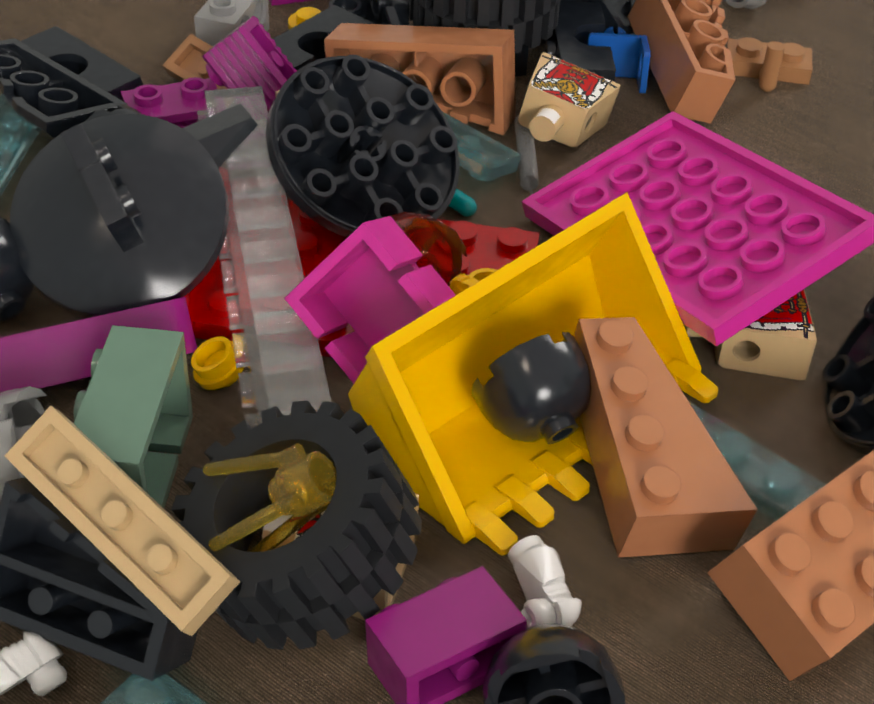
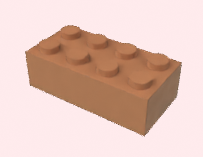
[707,450,874,681]

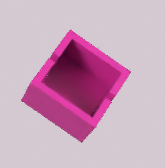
[284,216,455,384]

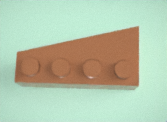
[628,0,735,123]
[324,23,516,135]
[573,317,758,558]

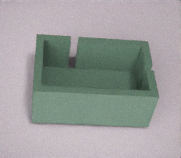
[74,325,193,509]

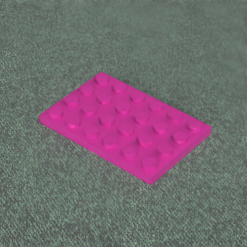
[521,111,874,346]

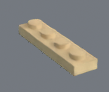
[4,406,241,636]

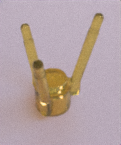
[203,443,336,552]

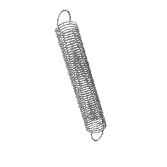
[514,115,539,195]

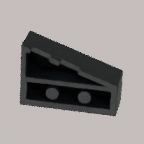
[0,477,198,681]

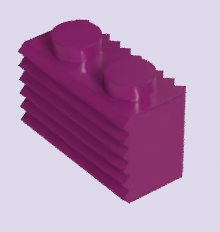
[202,15,298,131]

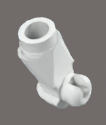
[508,535,582,629]
[0,631,67,696]

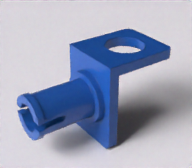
[588,27,651,93]

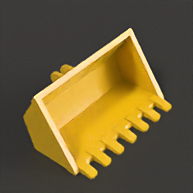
[348,192,718,555]

